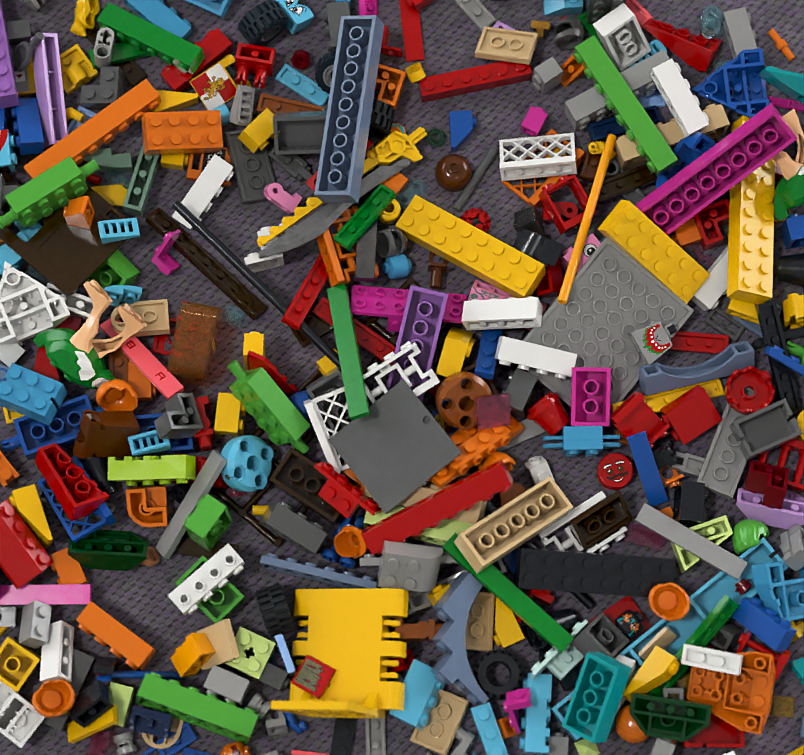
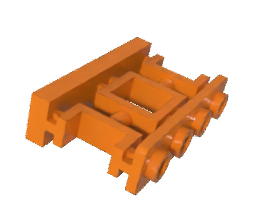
[316,206,379,287]

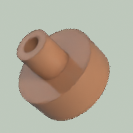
[140,546,160,567]

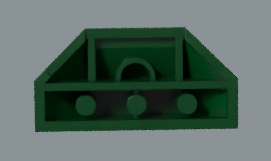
[67,530,148,571]
[629,693,712,742]

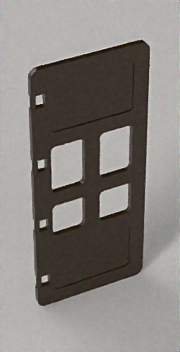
[0,120,133,295]

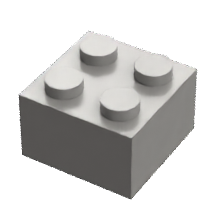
[203,665,251,706]

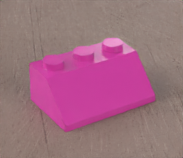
[571,367,611,426]

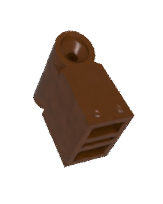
[73,409,140,458]

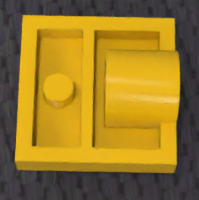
[60,44,99,95]

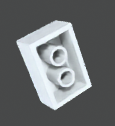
[593,3,652,72]

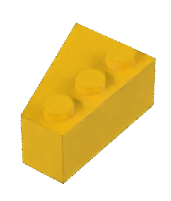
[436,327,475,377]

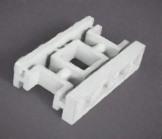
[363,341,440,403]
[536,491,628,553]

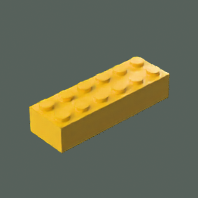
[598,200,710,304]

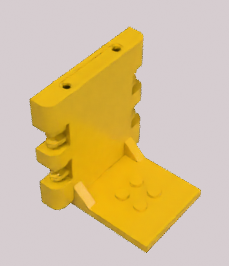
[271,588,409,719]

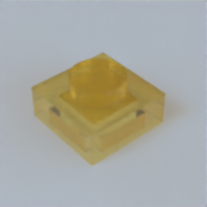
[772,695,794,718]

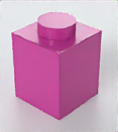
[520,106,548,137]

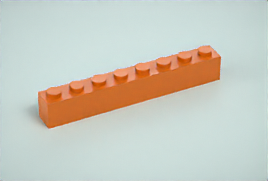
[24,79,161,180]

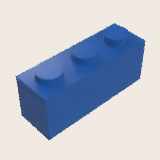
[11,98,44,155]
[733,596,797,651]

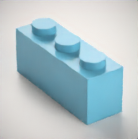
[470,702,508,755]

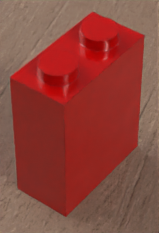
[660,385,722,445]

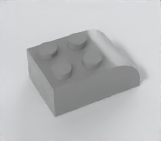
[378,540,443,592]

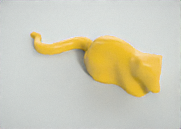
[70,0,100,37]

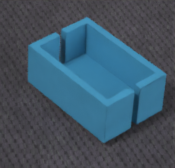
[0,363,67,426]

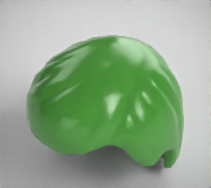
[732,519,769,555]

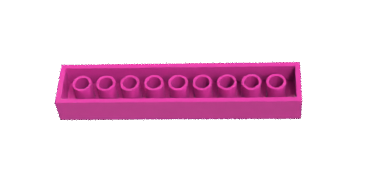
[635,103,797,235]

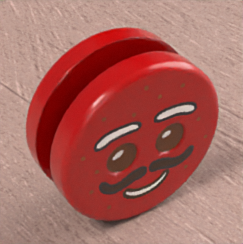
[596,453,633,490]

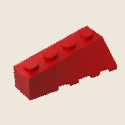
[35,443,109,521]

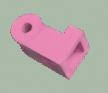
[264,183,303,214]

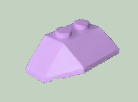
[736,488,804,530]

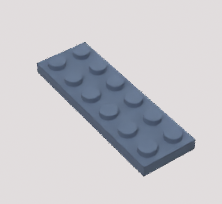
[260,553,377,589]

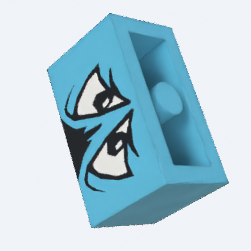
[275,0,314,35]

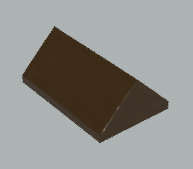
[568,490,633,550]

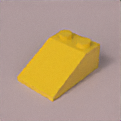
[8,484,53,549]

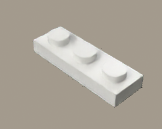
[681,644,743,675]

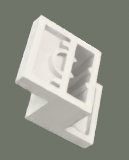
[244,223,295,273]
[0,681,45,748]

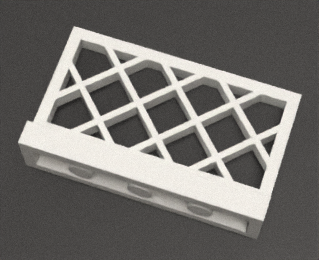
[499,133,577,181]
[303,386,350,474]

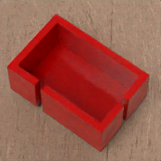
[682,713,745,749]

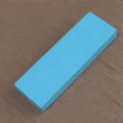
[275,63,329,107]

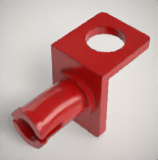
[381,25,403,58]

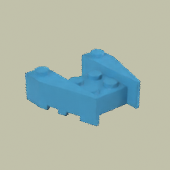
[751,561,804,623]

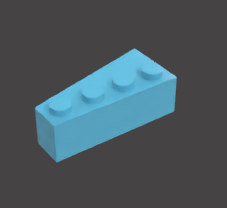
[519,673,552,755]

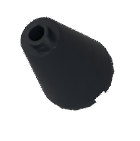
[522,608,579,652]

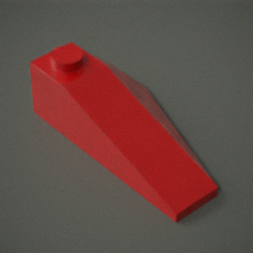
[643,19,723,72]

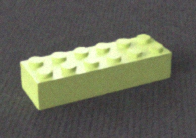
[364,499,474,546]

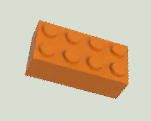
[141,110,223,155]
[76,601,156,671]

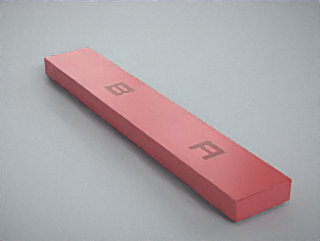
[100,318,184,400]

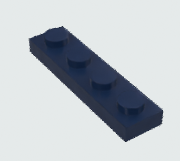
[586,105,663,142]

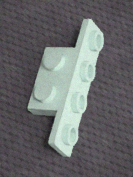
[530,619,589,681]

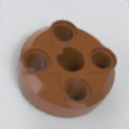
[435,372,494,430]

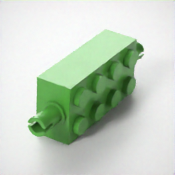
[0,156,100,230]
[227,359,310,455]

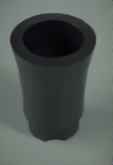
[82,456,118,495]

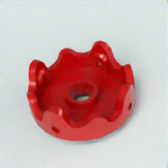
[725,366,775,415]

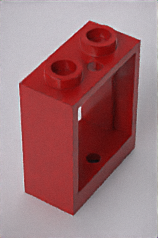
[539,174,597,235]

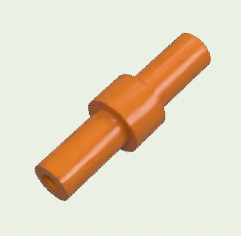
[768,29,795,62]

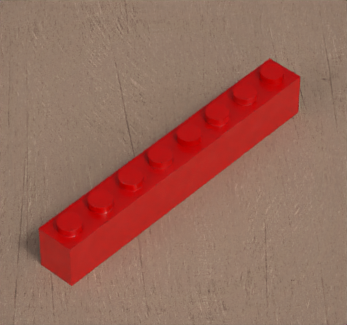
[361,459,513,555]

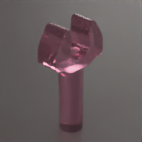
[690,244,713,267]

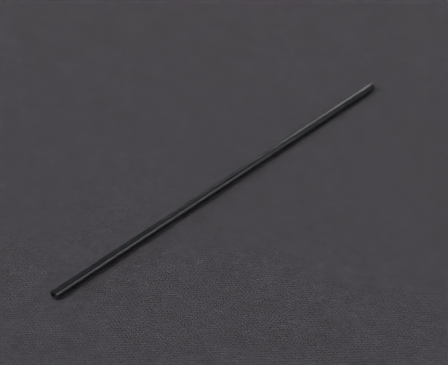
[172,200,595,610]

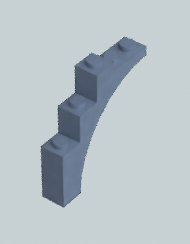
[431,572,489,705]

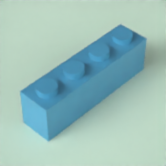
[123,0,193,40]

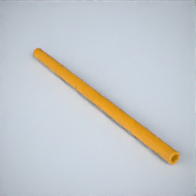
[557,134,617,304]

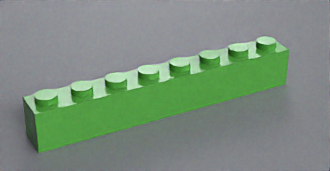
[573,35,678,176]

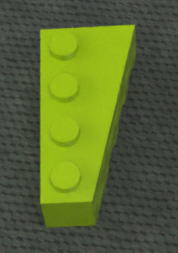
[108,455,196,487]

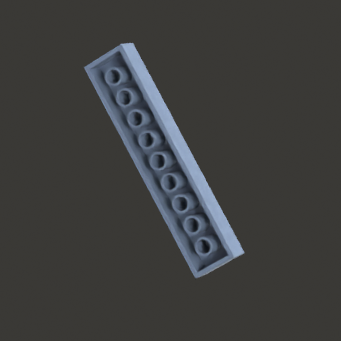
[314,15,384,203]

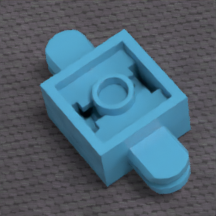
[543,426,620,458]

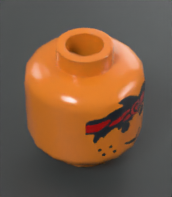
[220,741,251,755]

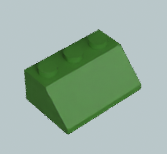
[87,249,140,289]

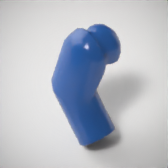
[282,711,308,734]

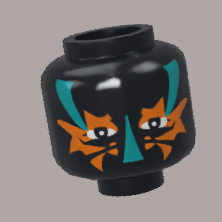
[615,610,644,639]

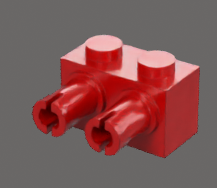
[235,43,276,89]

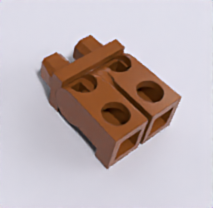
[394,618,443,643]

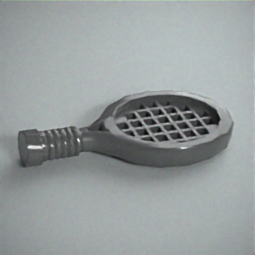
[12,32,44,72]

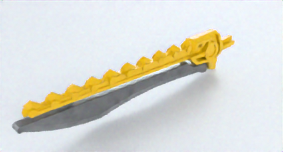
[257,126,427,259]

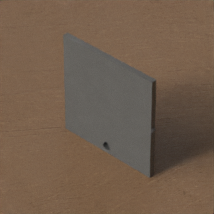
[329,380,462,514]

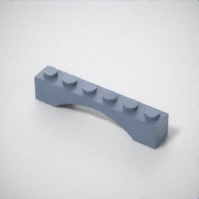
[639,341,755,396]

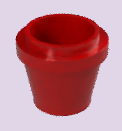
[527,391,571,436]

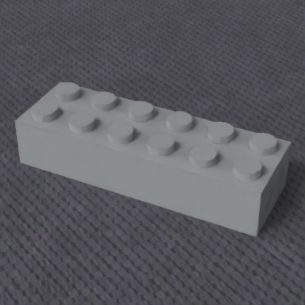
[564,49,670,132]

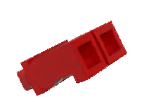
[194,396,215,452]

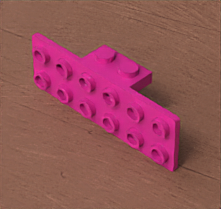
[350,285,466,332]

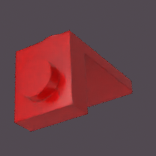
[515,589,554,624]

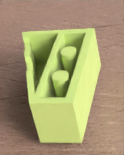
[670,515,733,573]

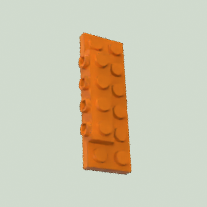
[430,404,524,489]

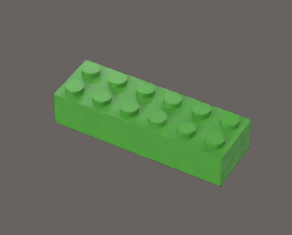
[136,672,258,745]

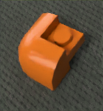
[126,486,169,527]

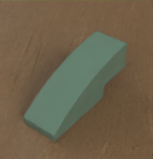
[81,148,134,173]

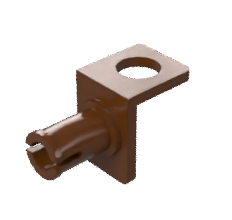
[428,251,448,289]

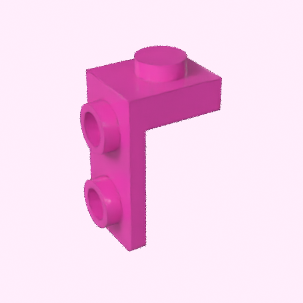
[151,229,181,276]
[503,688,531,734]

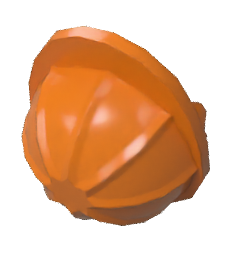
[334,526,367,558]

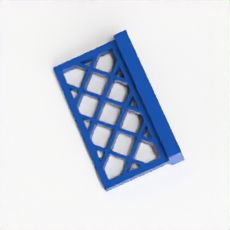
[37,456,116,543]

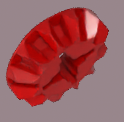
[461,207,491,233]

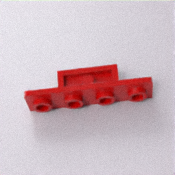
[314,462,382,519]

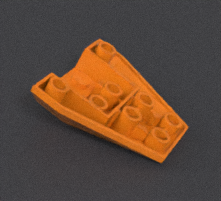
[687,651,776,735]

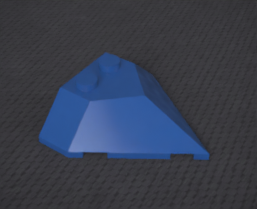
[691,48,770,118]
[655,132,730,197]

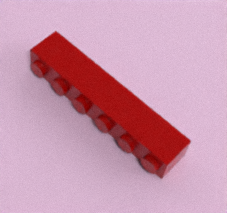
[418,61,532,103]

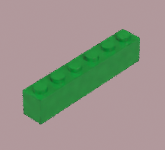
[97,3,205,74]

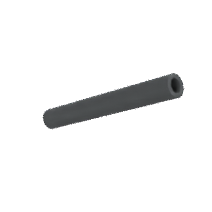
[452,146,499,212]

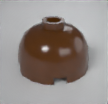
[435,154,472,192]

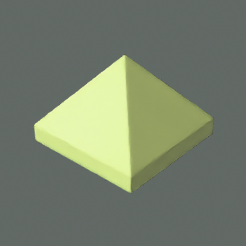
[574,739,600,755]

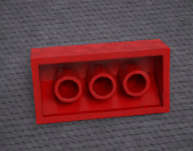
[0,499,53,589]

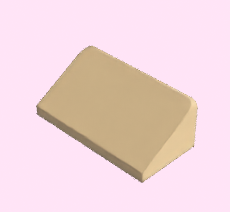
[638,626,677,660]

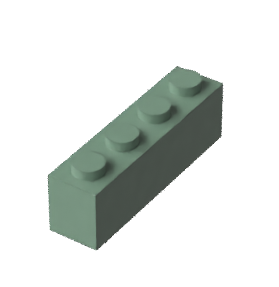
[123,143,162,217]

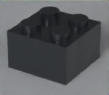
[673,481,708,528]

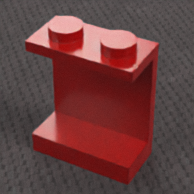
[610,391,670,449]

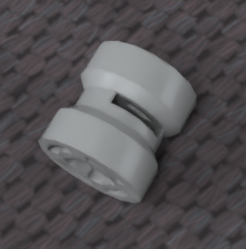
[246,693,271,720]
[113,732,137,755]

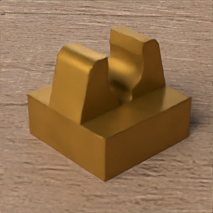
[530,20,550,39]

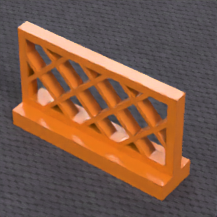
[501,129,585,212]

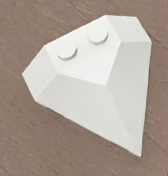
[0,261,71,345]

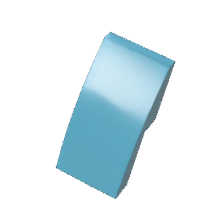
[104,285,142,307]

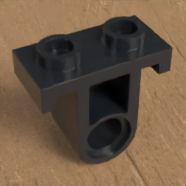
[651,436,676,471]

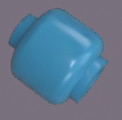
[382,254,412,279]

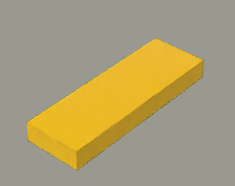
[67,704,118,744]

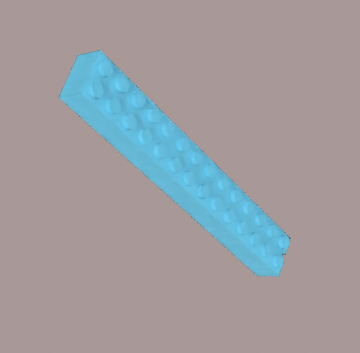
[551,537,789,742]

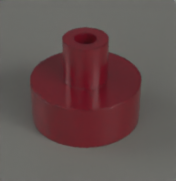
[291,49,311,69]

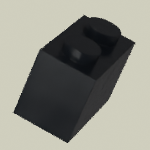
[70,680,114,728]

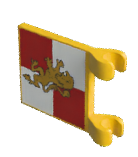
[189,54,251,111]

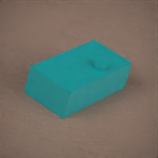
[562,652,632,743]

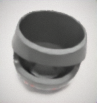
[553,16,584,50]
[376,228,408,258]

